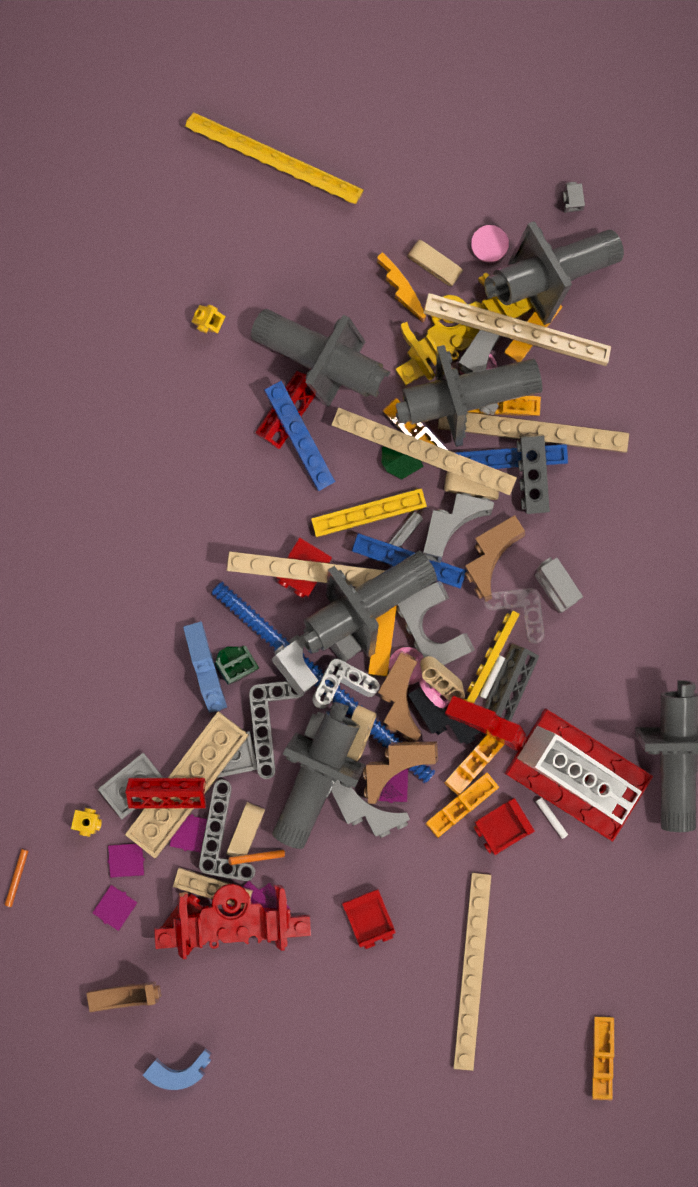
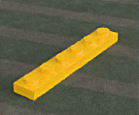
[311,488,427,538]
[463,611,520,703]

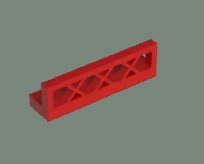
[255,371,316,450]
[126,778,206,808]

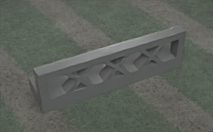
[484,644,539,721]

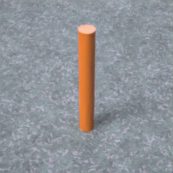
[5,849,29,907]
[228,850,285,865]

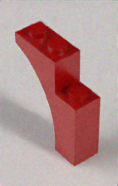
[445,696,527,752]

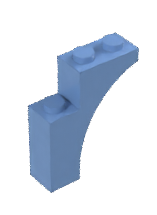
[183,621,227,713]

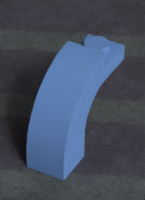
[142,1048,212,1090]

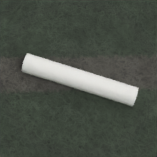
[479,655,505,699]
[536,797,568,839]

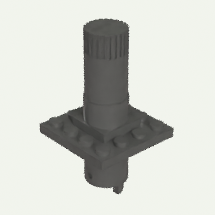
[484,221,624,325]
[251,309,391,407]
[396,345,543,447]
[304,551,437,658]
[635,680,698,832]
[272,702,366,849]

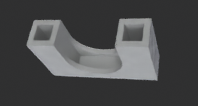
[534,557,583,613]
[397,581,475,666]
[271,628,362,697]

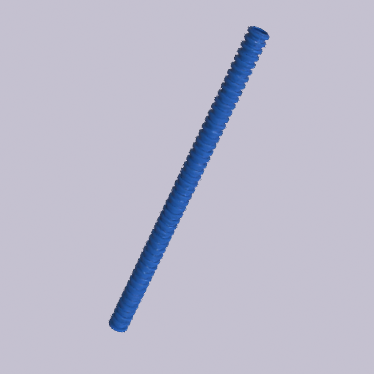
[212,581,435,783]

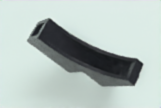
[408,687,485,745]

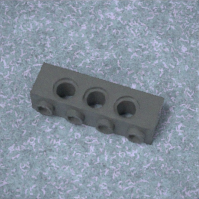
[517,434,550,514]

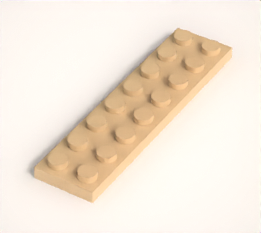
[125,711,249,858]

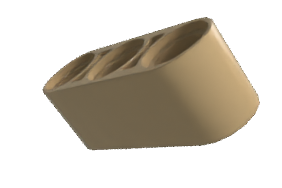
[407,240,463,287]
[444,471,500,500]
[420,656,465,701]
[347,705,376,761]
[227,802,265,857]

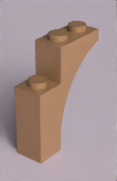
[464,515,525,602]
[378,651,422,742]
[363,741,438,804]
[87,981,162,1012]

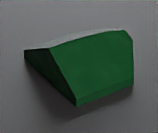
[381,446,424,480]
[215,646,259,685]

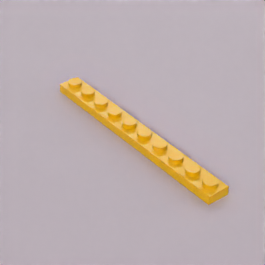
[185,112,364,204]

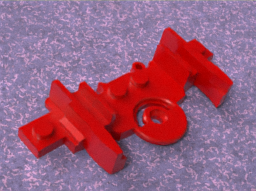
[154,884,311,959]

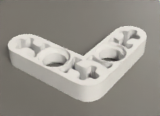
[312,659,380,709]

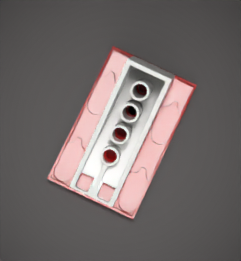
[504,709,654,842]

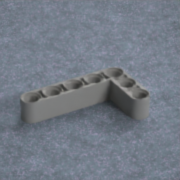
[249,681,305,779]
[199,780,256,881]

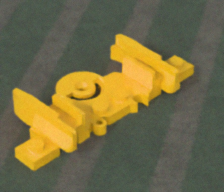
[396,272,534,386]

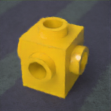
[191,304,226,333]
[71,808,102,837]

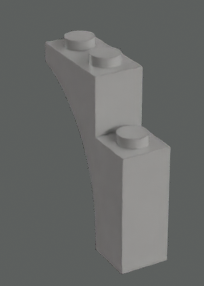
[458,330,500,415]
[423,493,494,563]
[331,780,410,838]

